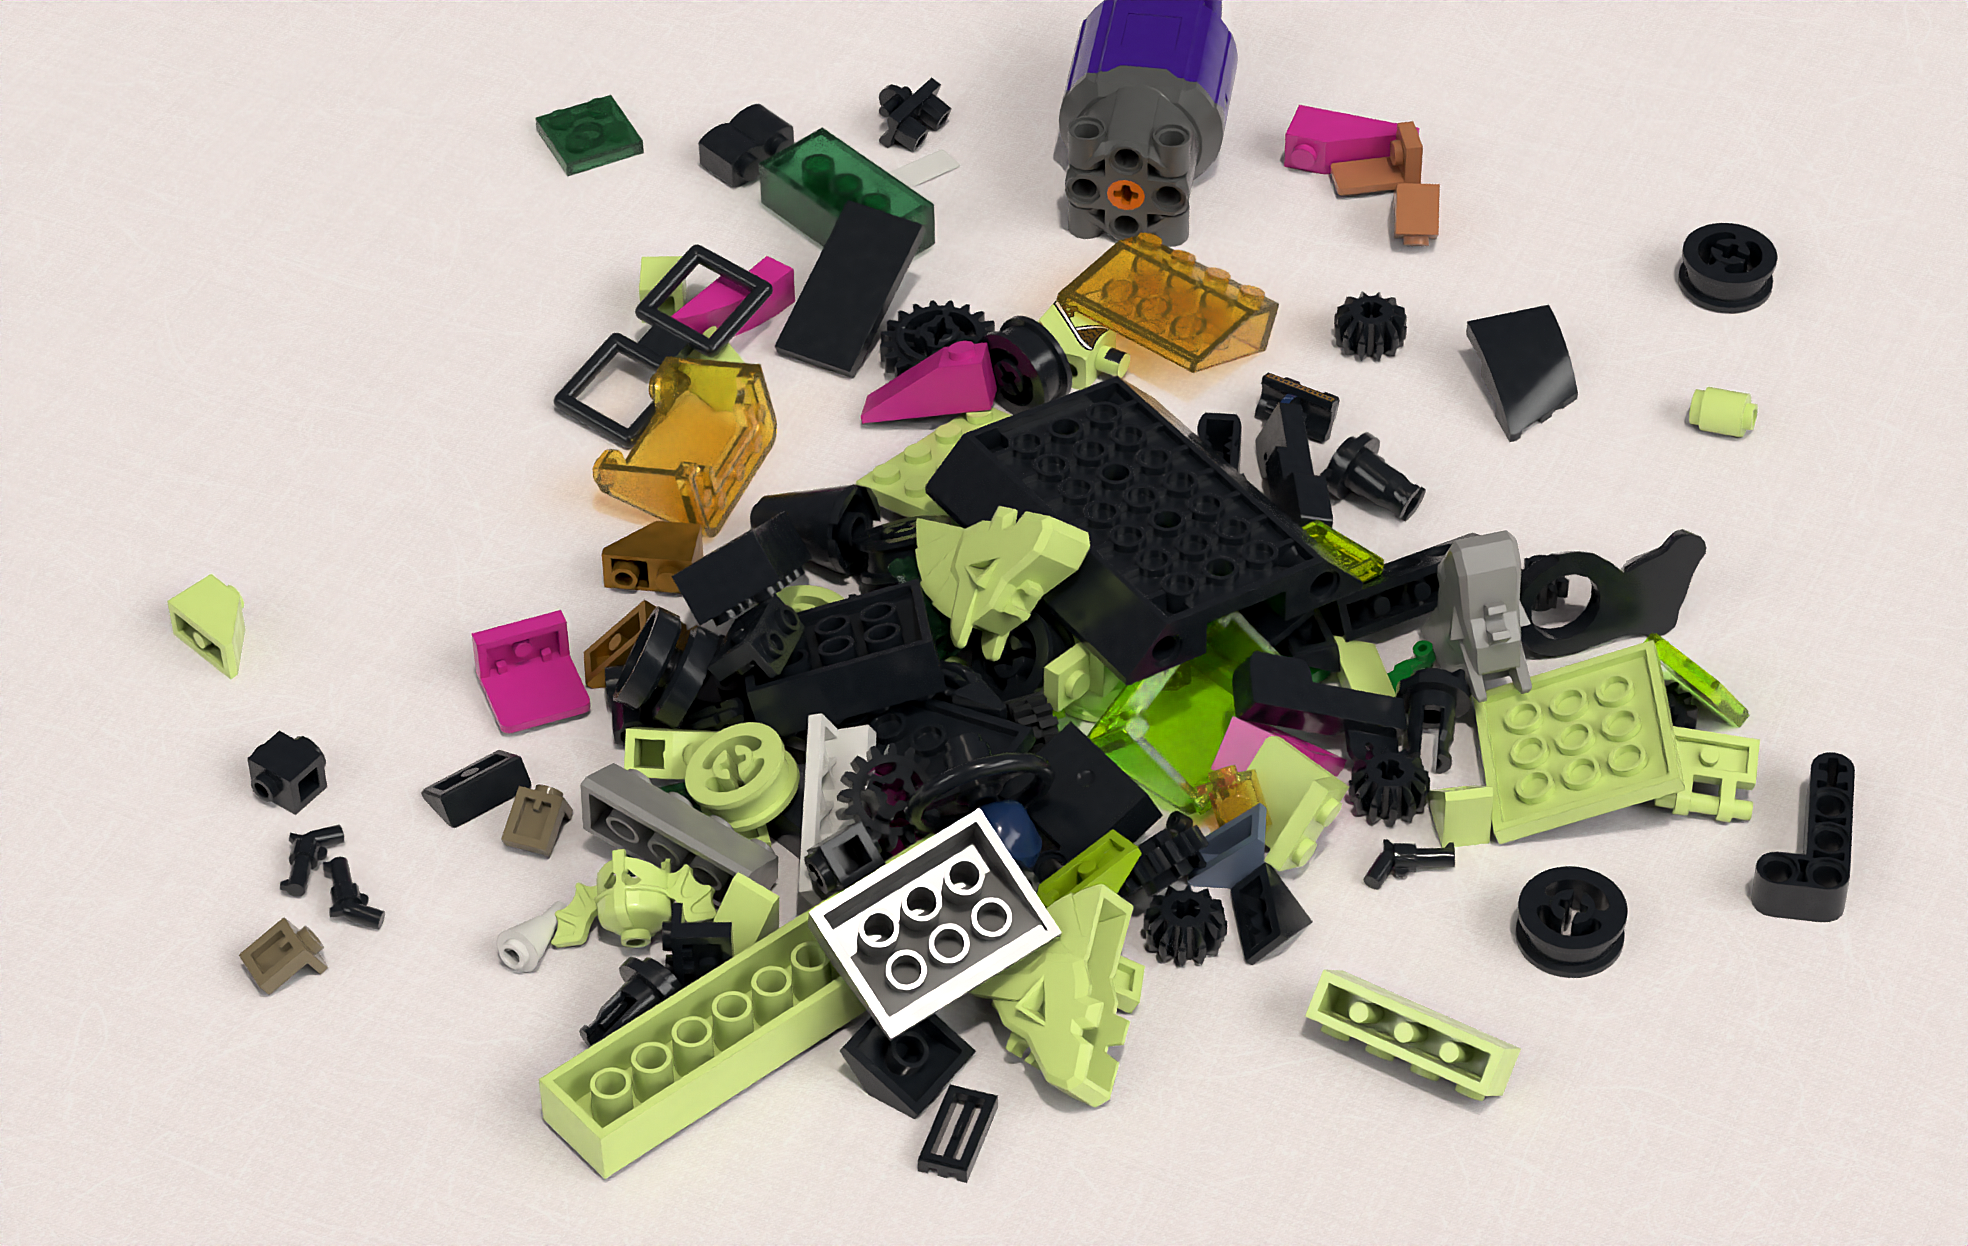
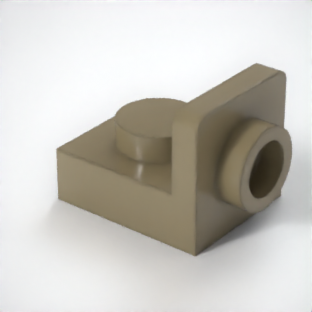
[501,785,573,856]
[239,917,328,995]

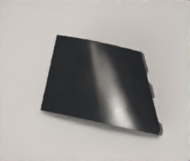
[1466,304,1578,442]

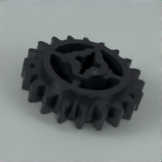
[880,300,995,378]

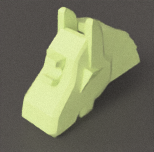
[915,506,1090,661]
[969,884,1134,1107]

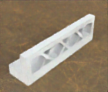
[798,713,876,906]

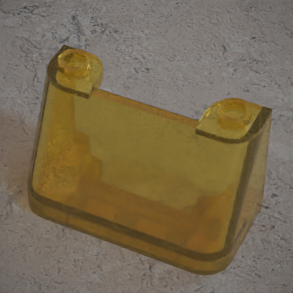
[592,356,777,538]

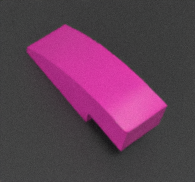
[671,256,795,337]

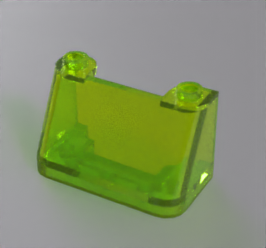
[1087,611,1280,815]

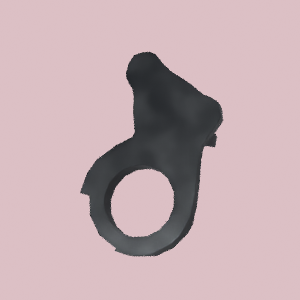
[1520,529,1707,656]

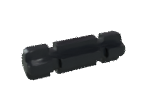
[669,696,749,731]

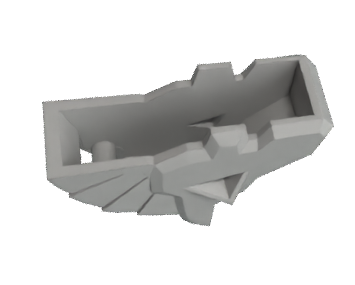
[1421,530,1532,703]

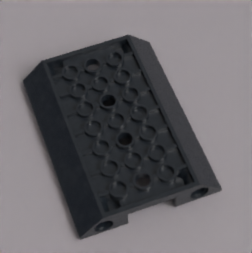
[925,376,1363,686]

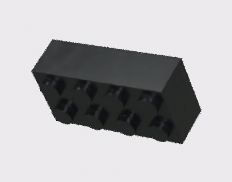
[671,511,812,627]

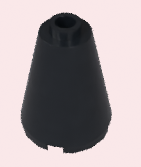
[750,484,881,575]

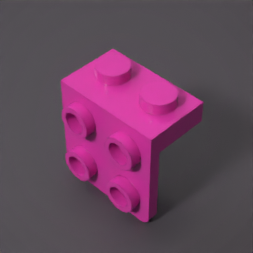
[472,610,591,733]

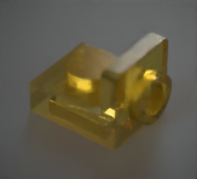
[1196,764,1273,828]

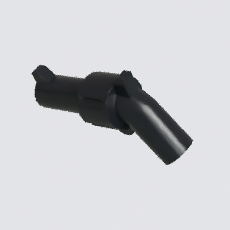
[280,824,344,897]
[1363,839,1455,890]
[323,857,385,930]

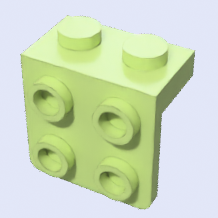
[1224,736,1349,871]

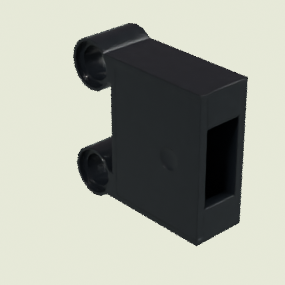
[972,721,1163,884]

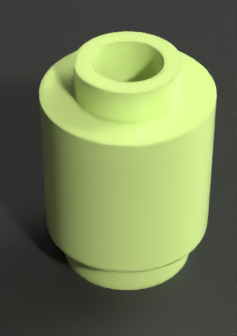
[1689,387,1758,438]

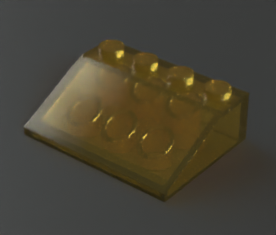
[1056,232,1279,373]

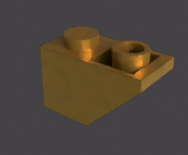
[601,521,704,594]

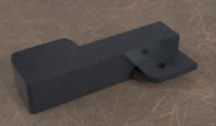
[1255,402,1333,545]
[1232,651,1407,762]

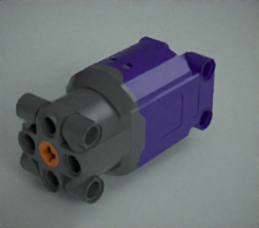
[1059,0,1238,247]

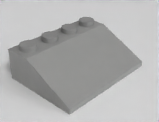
[808,808,1062,1041]

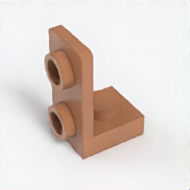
[1330,121,1423,196]

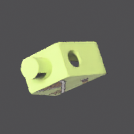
[1037,295,1130,390]

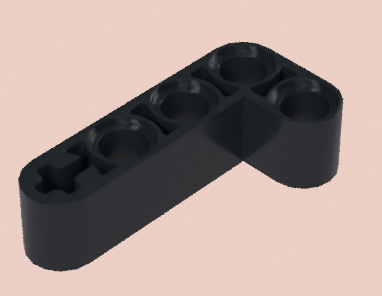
[1751,752,1855,922]

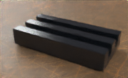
[918,1084,998,1183]

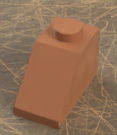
[1394,183,1440,246]

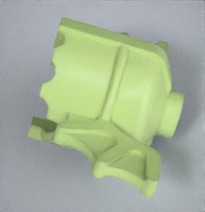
[551,849,717,948]

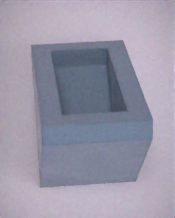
[1187,803,1267,889]

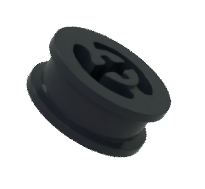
[1678,223,1778,313]
[977,316,1072,415]
[852,515,952,585]
[972,610,1076,702]
[1515,866,1628,978]

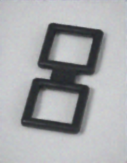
[553,244,773,448]

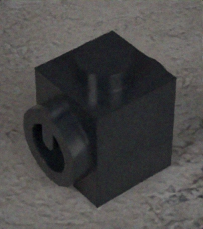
[247,731,327,815]
[804,821,886,894]

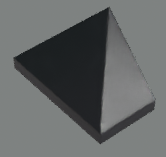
[1230,862,1313,965]

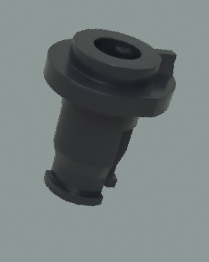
[1320,432,1426,521]
[1395,668,1472,774]
[579,957,683,1047]

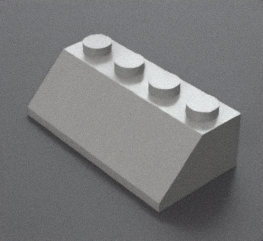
[580,763,778,907]

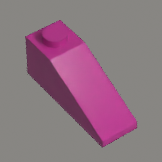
[1284,104,1420,175]
[861,341,997,424]

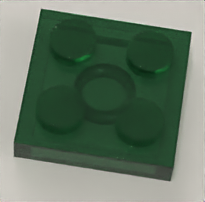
[535,95,644,177]

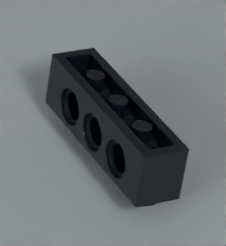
[1319,532,1479,643]

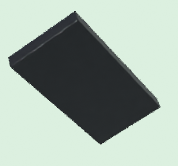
[774,200,926,379]

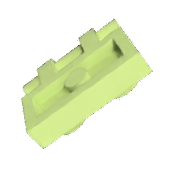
[1654,726,1760,822]

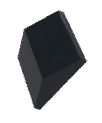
[840,1014,976,1119]

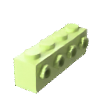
[1305,970,1521,1101]

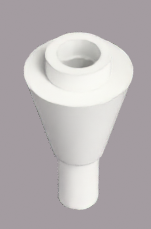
[497,901,567,972]

